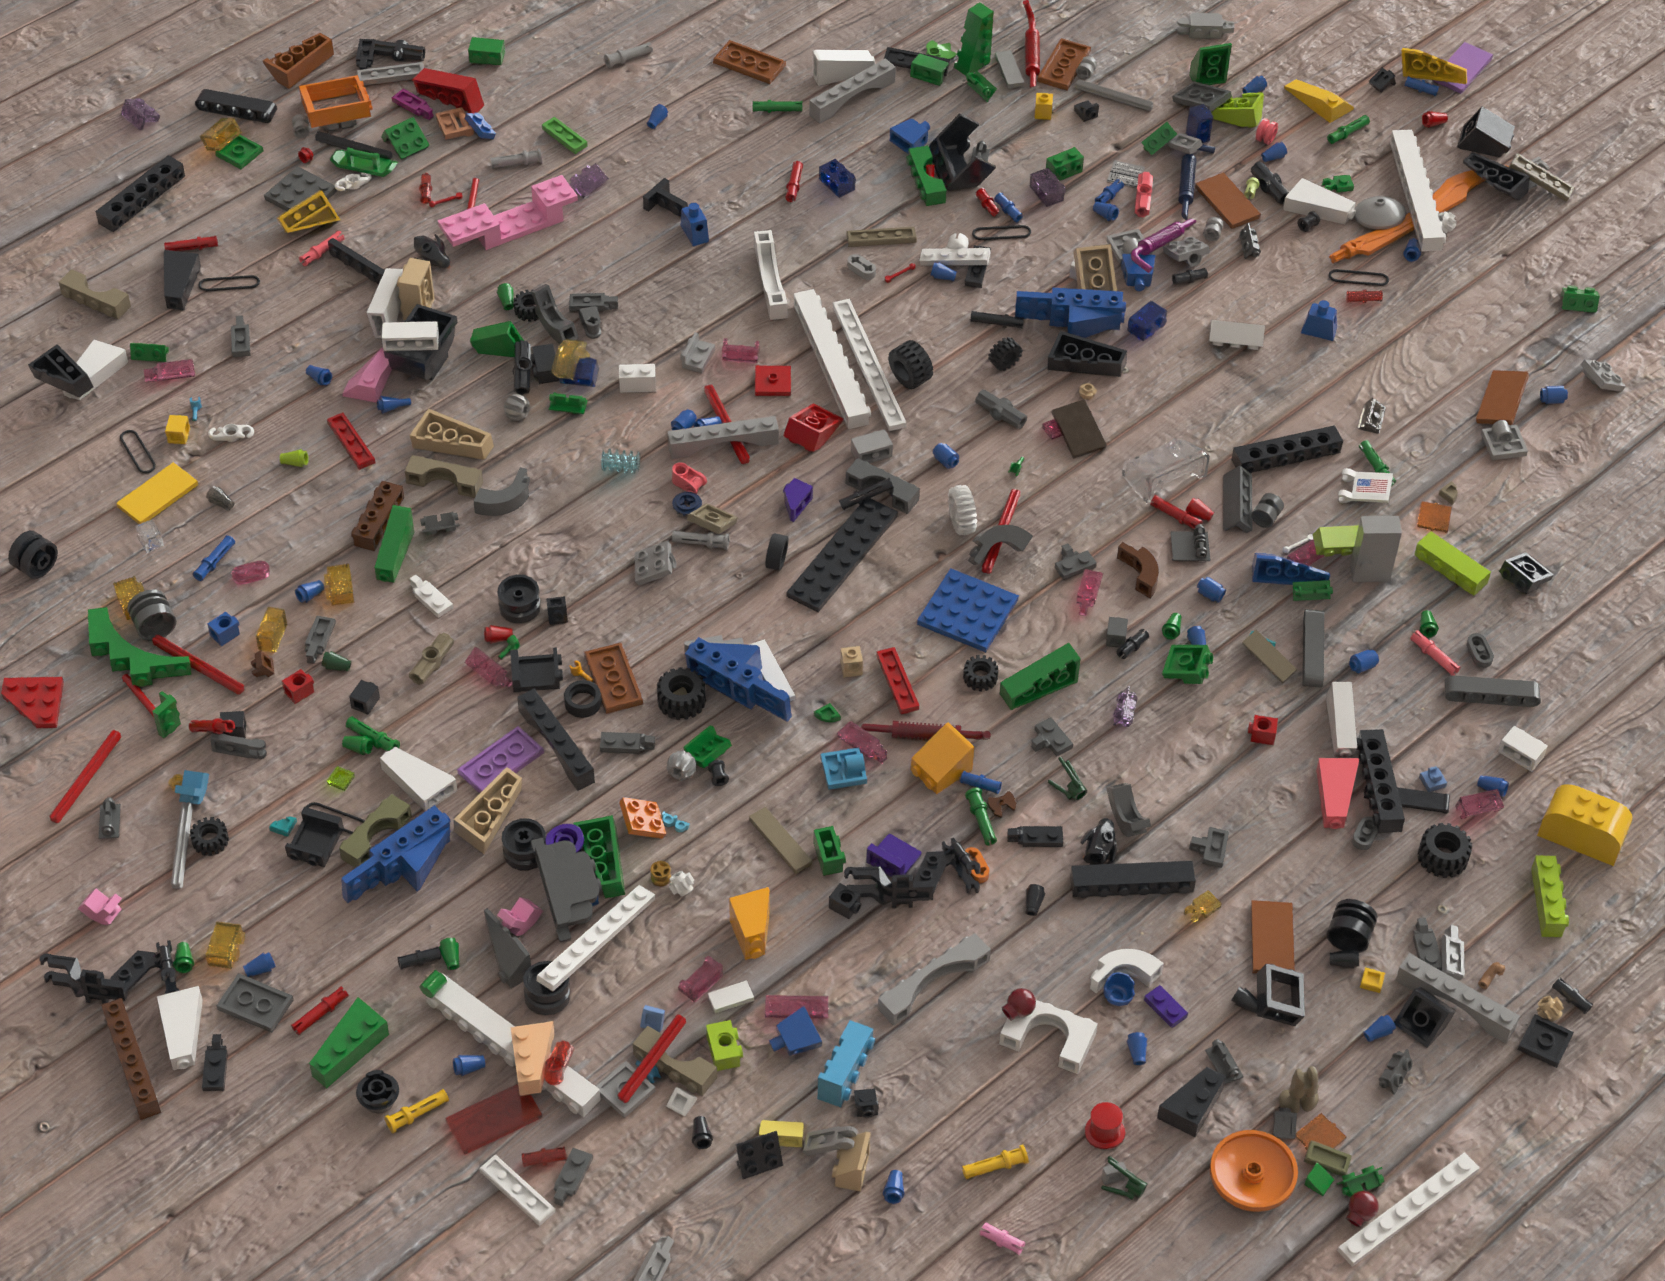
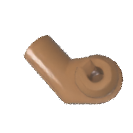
[1478,962,1505,989]

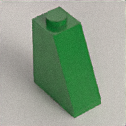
[470,321,524,357]

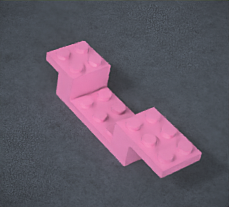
[438,175,578,250]

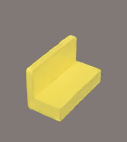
[759,1120,804,1147]

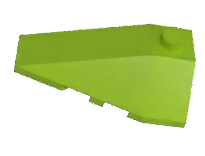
[1191,93,1264,128]

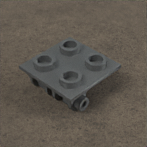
[1170,524,1211,561]

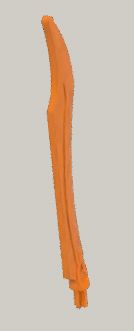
[1329,165,1509,264]

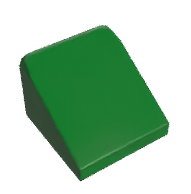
[1304,1163,1334,1196]

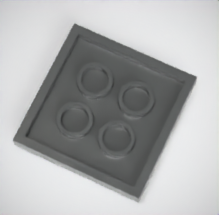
[264,166,337,211]

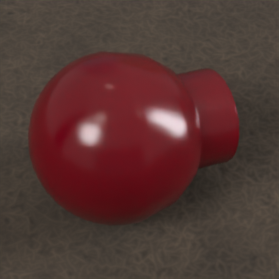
[1002,988,1036,1021]
[1346,1191,1379,1228]

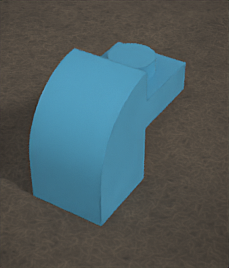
[175,770,209,805]

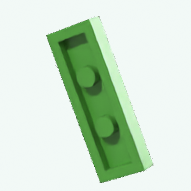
[542,117,588,154]

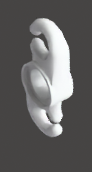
[334,173,372,191]
[208,424,254,442]

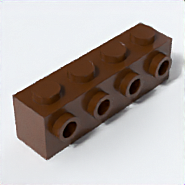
[351,481,404,551]

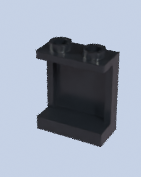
[510,647,563,692]
[285,807,344,867]

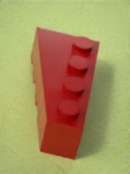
[413,68,485,114]

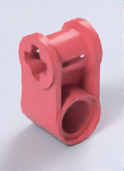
[672,462,707,494]

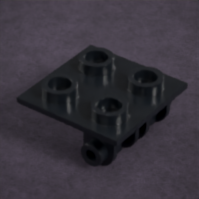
[736,1131,783,1179]

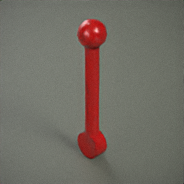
[429,192,463,207]
[885,263,916,283]

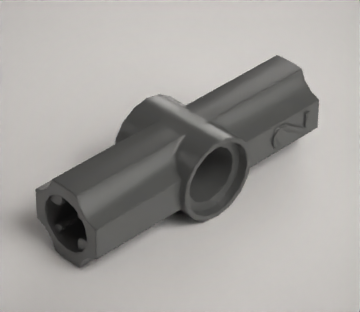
[975,389,1028,429]

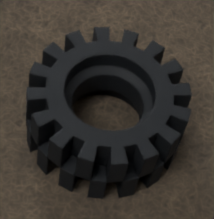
[514,289,538,322]
[988,337,1023,371]
[963,655,998,692]
[190,817,229,856]

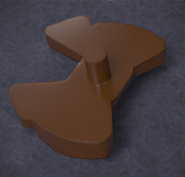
[987,791,1017,817]

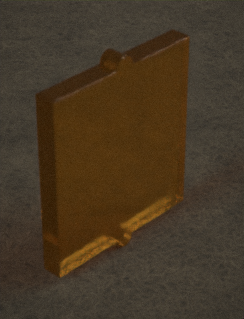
[1417,501,1452,533]
[1295,1113,1347,1150]

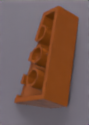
[263,33,334,89]

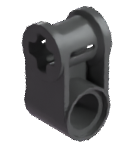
[579,306,601,339]

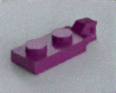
[391,88,434,120]

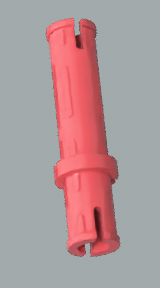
[299,231,345,266]
[1410,630,1461,676]

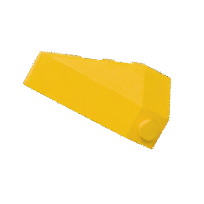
[1401,48,1467,84]
[1284,79,1354,123]

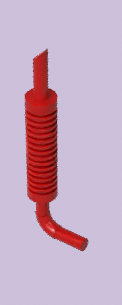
[1023,0,1040,88]

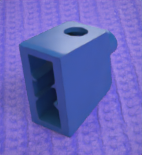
[889,119,930,154]
[680,203,709,247]
[1121,254,1155,291]
[1301,300,1337,341]
[769,1006,822,1056]

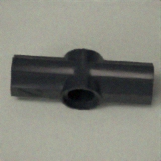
[374,40,426,62]
[1251,161,1289,205]
[512,340,532,395]

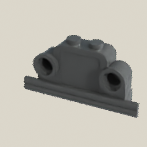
[531,838,602,942]

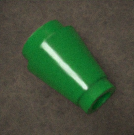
[496,283,514,310]
[1419,610,1439,638]
[1162,613,1182,640]
[342,736,373,755]
[439,938,460,970]
[173,942,194,973]

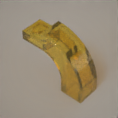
[551,339,590,379]

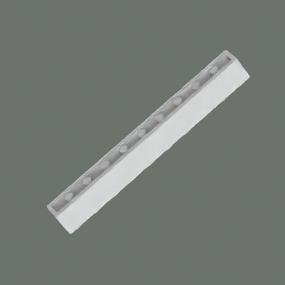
[1390,130,1446,251]
[794,289,871,429]
[426,973,601,1118]

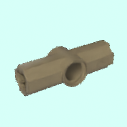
[409,632,454,685]

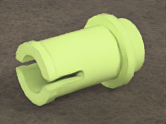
[1244,177,1260,199]

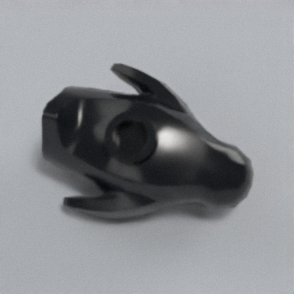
[414,234,451,269]
[1080,818,1117,865]

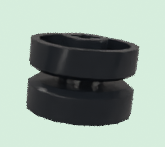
[8,530,58,579]
[497,574,541,623]
[502,818,546,871]
[523,961,570,1015]

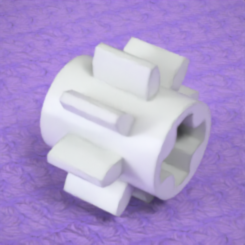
[1439,211,1456,233]
[669,871,694,896]

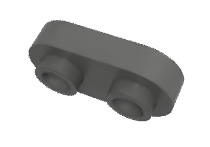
[1466,633,1494,668]
[1352,817,1378,850]

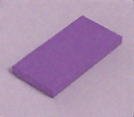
[1433,42,1493,94]
[457,726,544,793]

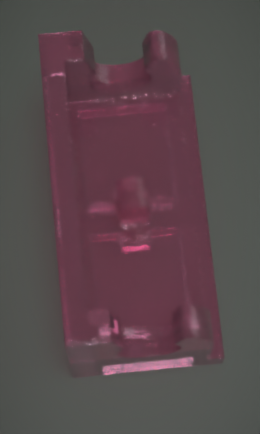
[722,338,760,363]
[1455,789,1504,819]
[678,956,723,1002]

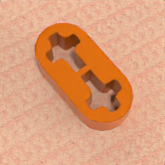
[965,847,990,883]

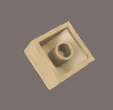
[832,1132,871,1192]

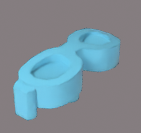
[662,811,690,832]

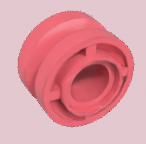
[1256,118,1278,145]

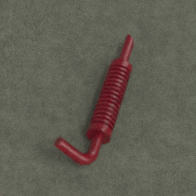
[861,721,991,741]

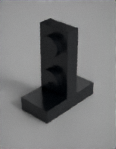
[643,178,688,217]

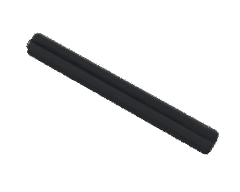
[315,131,393,160]

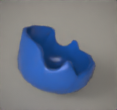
[1103,972,1135,1006]

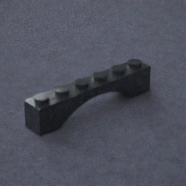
[517,689,595,791]

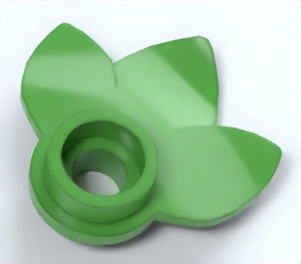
[926,40,957,60]

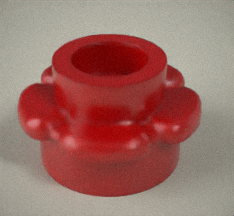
[298,147,314,163]

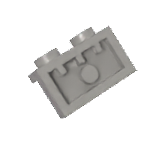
[680,332,715,373]

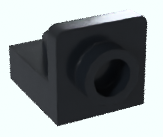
[1369,67,1396,93]
[1074,100,1099,122]
[546,596,568,625]
[854,1088,879,1118]
[1273,1108,1297,1140]

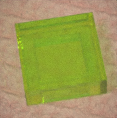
[327,766,355,791]

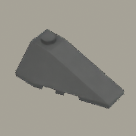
[484,908,531,989]

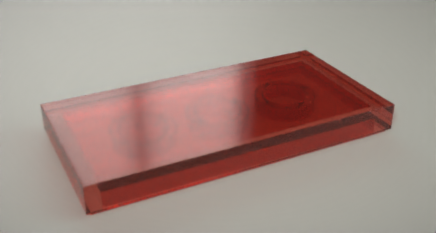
[445,1084,542,1155]

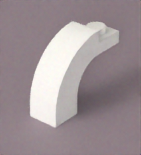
[1090,949,1164,994]

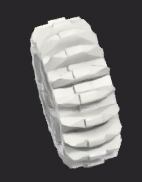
[948,485,977,535]

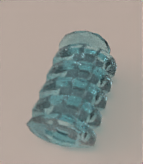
[601,448,640,474]

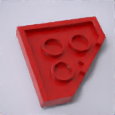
[1,677,64,728]

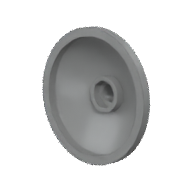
[1354,196,1406,229]

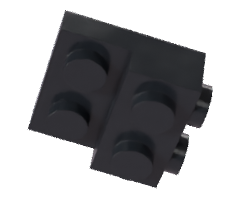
[1499,552,1554,594]

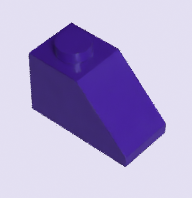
[783,478,813,522]

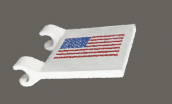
[1338,468,1393,503]

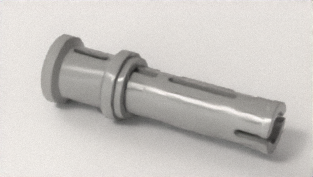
[604,42,653,68]
[490,148,543,169]
[672,530,730,550]

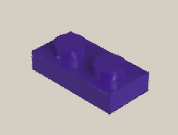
[1144,985,1188,1028]

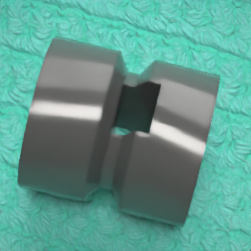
[1251,493,1284,528]

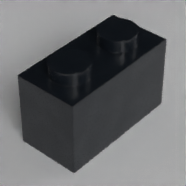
[530,343,560,384]

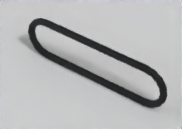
[972,225,1031,240]
[1329,269,1389,286]
[199,275,260,291]
[120,430,156,474]
[306,802,365,834]

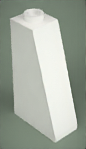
[813,50,876,86]
[1283,178,1356,225]
[367,268,403,338]
[63,340,128,400]
[1326,682,1357,757]
[380,747,457,811]
[157,986,203,1070]

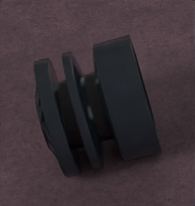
[1326,899,1378,953]

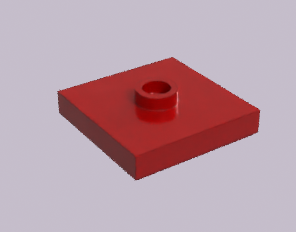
[755,365,791,396]

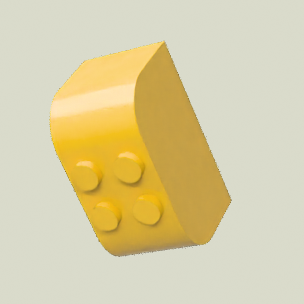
[1537,784,1633,866]

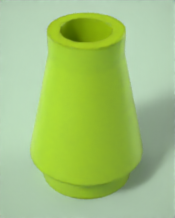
[280,449,308,467]

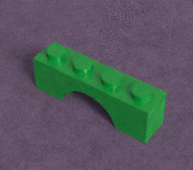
[906,145,946,206]

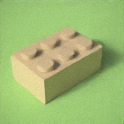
[1073,244,1117,300]
[397,258,435,320]

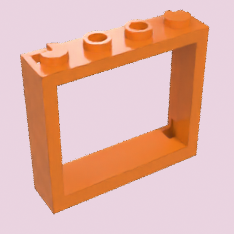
[299,75,373,128]

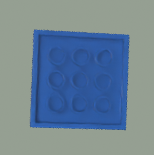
[917,568,1019,653]

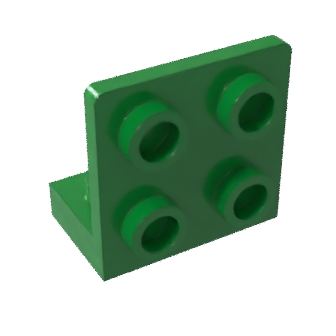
[381,117,429,160]

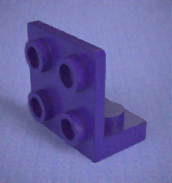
[866,834,922,877]

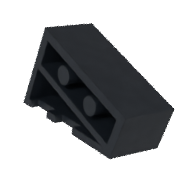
[28,344,94,397]
[1157,1067,1226,1137]

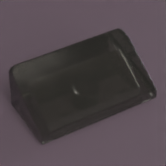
[1358,398,1386,434]

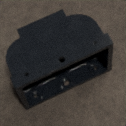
[384,304,458,381]

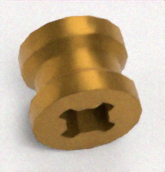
[650,861,671,887]

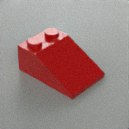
[783,403,844,452]

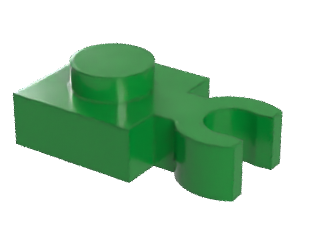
[1322,175,1354,193]

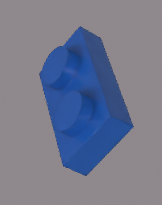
[464,113,496,139]

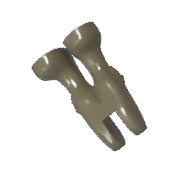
[1279,1066,1319,1113]

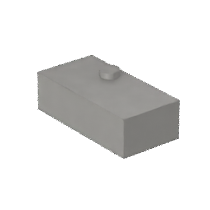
[1350,516,1402,582]

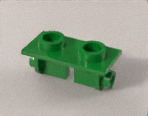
[966,71,997,102]
[1141,122,1177,156]
[130,343,169,362]
[549,392,588,414]
[1293,580,1333,601]
[1336,1165,1385,1197]

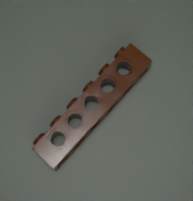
[101,998,161,1120]

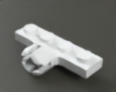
[919,233,991,266]

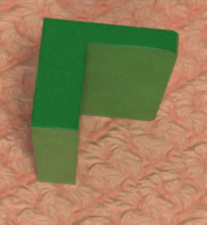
[910,54,949,86]

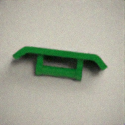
[330,147,398,177]

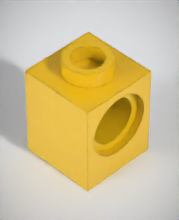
[1035,93,1053,120]
[165,415,190,444]

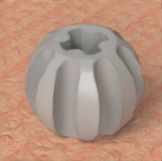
[504,394,530,421]
[667,751,696,780]

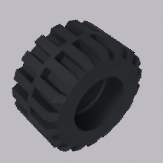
[888,340,934,390]
[657,667,706,720]
[1418,823,1472,878]

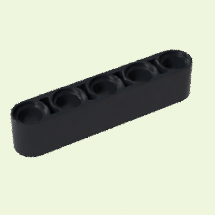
[195,89,277,123]

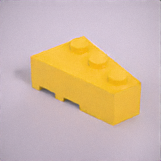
[276,190,340,233]

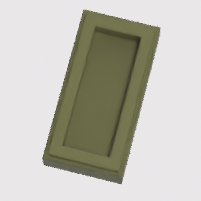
[1303,1140,1352,1176]

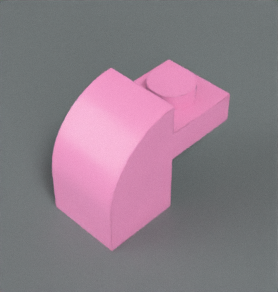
[78,889,122,925]
[497,897,543,936]

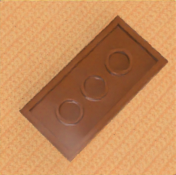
[1037,38,1091,91]
[713,40,786,84]
[1195,172,1261,229]
[1476,370,1529,425]
[584,642,643,714]
[1251,900,1295,973]

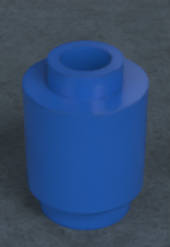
[1540,386,1568,404]
[671,409,697,431]
[933,443,959,469]
[1197,577,1226,603]
[1349,650,1379,673]

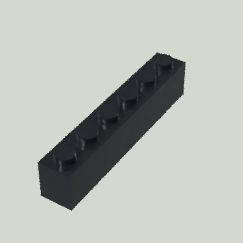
[1070,861,1196,898]

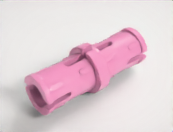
[980,1222,1025,1255]

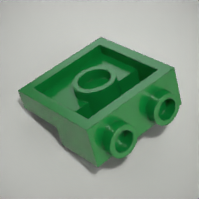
[1162,645,1213,684]

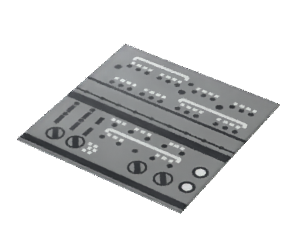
[1107,160,1145,188]

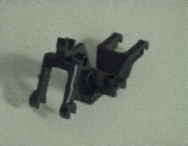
[844,838,980,909]
[39,940,179,1004]

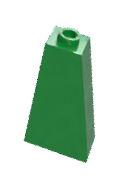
[374,505,415,583]

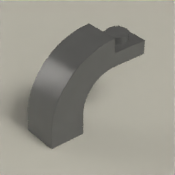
[531,284,579,345]
[474,467,530,516]
[968,525,1033,565]
[1106,783,1151,837]

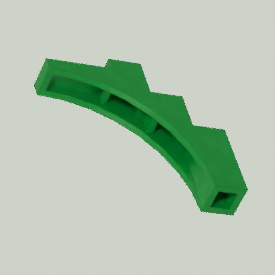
[88,607,192,687]

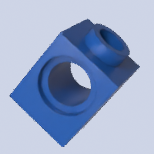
[207,612,240,647]

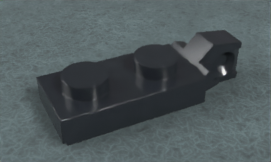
[356,39,376,70]
[1007,826,1063,847]
[202,1034,228,1091]

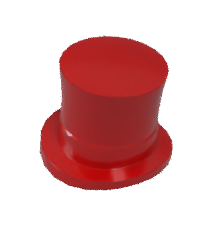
[1085,1102,1126,1149]

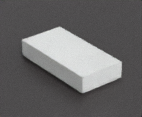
[708,980,754,1014]

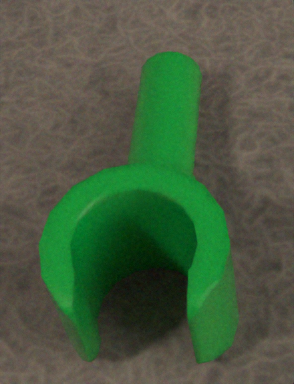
[1008,457,1024,476]
[498,635,520,659]

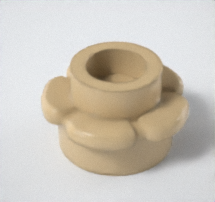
[1079,383,1097,400]

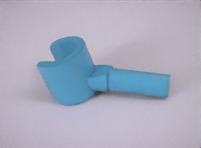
[189,397,202,421]
[635,1060,661,1083]

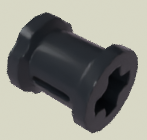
[1297,211,1320,232]
[708,760,729,786]

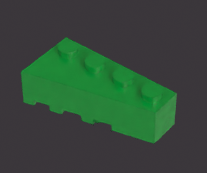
[309,997,389,1089]

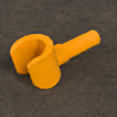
[569,660,594,682]

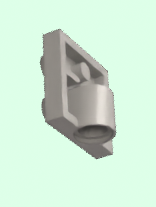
[1106,229,1152,264]
[1163,237,1210,266]
[1580,359,1626,392]
[1481,420,1528,460]
[635,541,676,585]

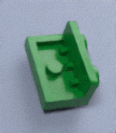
[1561,286,1600,313]
[152,691,181,738]
[683,725,732,768]

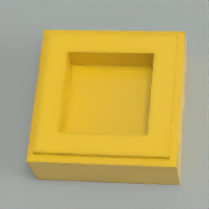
[1360,967,1385,993]

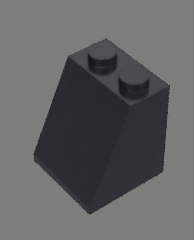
[1457,106,1515,158]

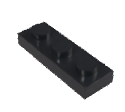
[965,245,991,288]

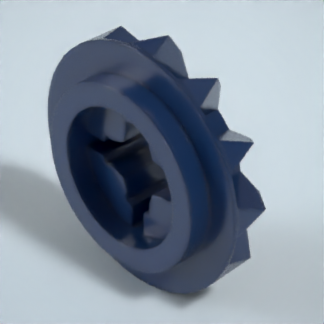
[672,492,702,516]

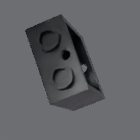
[1257,963,1305,1026]

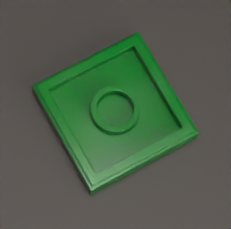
[215,133,264,170]

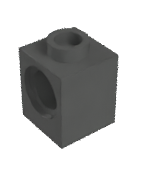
[1106,617,1128,648]

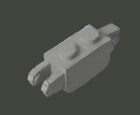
[1176,13,1235,39]

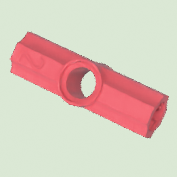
[1135,172,1153,217]

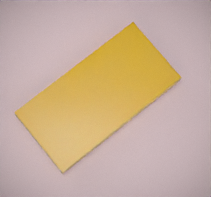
[116,462,198,526]

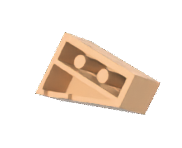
[511,1021,555,1096]

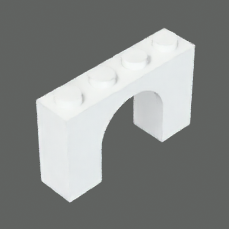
[999,1000,1098,1074]

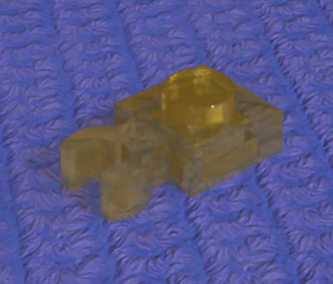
[1184,890,1222,923]

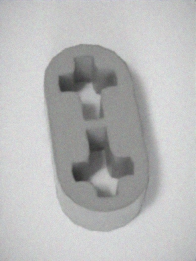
[847,254,876,280]

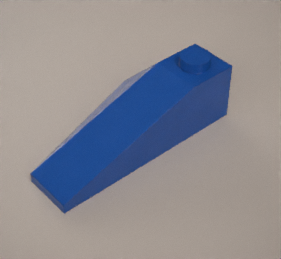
[1252,553,1330,585]

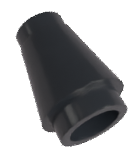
[1025,884,1046,916]
[1330,948,1359,969]
[1231,987,1257,1014]
[692,1116,713,1149]

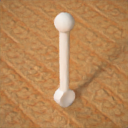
[1282,534,1314,554]

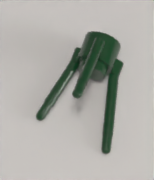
[1048,757,1088,800]
[1101,1156,1148,1200]

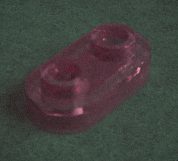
[232,561,270,585]

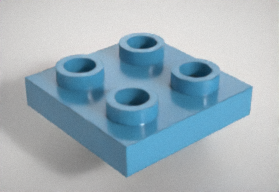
[820,748,867,790]

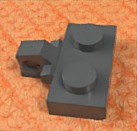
[1054,544,1097,580]
[1031,717,1073,757]
[1189,827,1229,868]

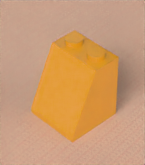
[911,722,974,794]
[729,887,770,960]

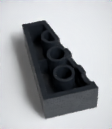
[1047,331,1127,377]

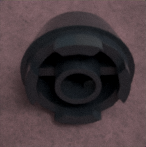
[356,1070,399,1114]

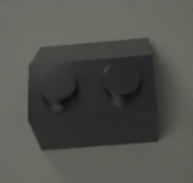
[1394,987,1456,1048]

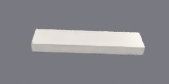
[749,639,795,701]
[479,1154,555,1226]

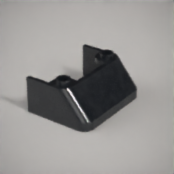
[929,113,996,191]

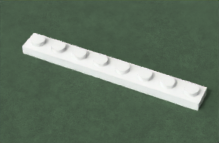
[536,885,655,991]
[1337,1152,1480,1267]

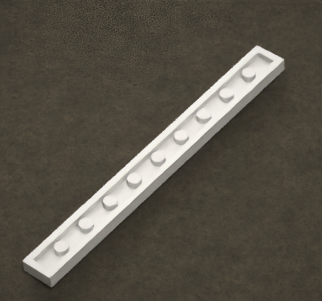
[833,299,906,431]

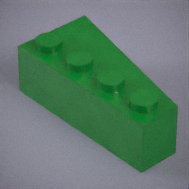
[954,2,994,76]
[999,642,1081,710]
[573,815,625,899]

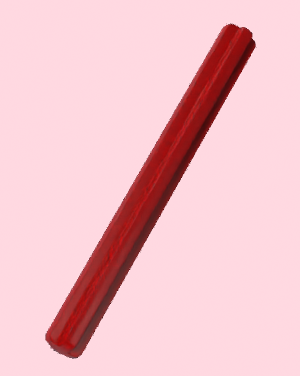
[704,384,750,465]
[982,489,1021,574]
[152,634,245,695]
[49,730,121,823]

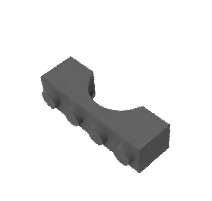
[845,458,920,514]

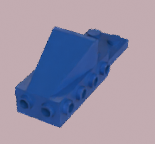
[1015,287,1126,338]
[685,637,792,722]
[341,805,451,903]

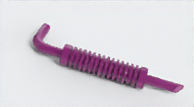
[1131,219,1196,273]

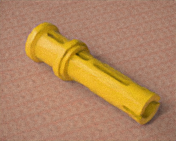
[384,1089,449,1133]
[962,1144,1029,1180]

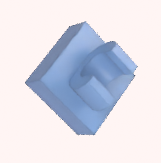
[1419,766,1447,792]
[640,1005,665,1032]

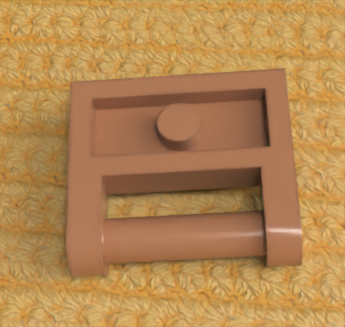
[435,108,474,140]

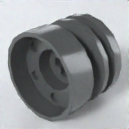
[127,589,177,641]

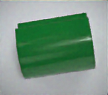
[419,970,447,998]

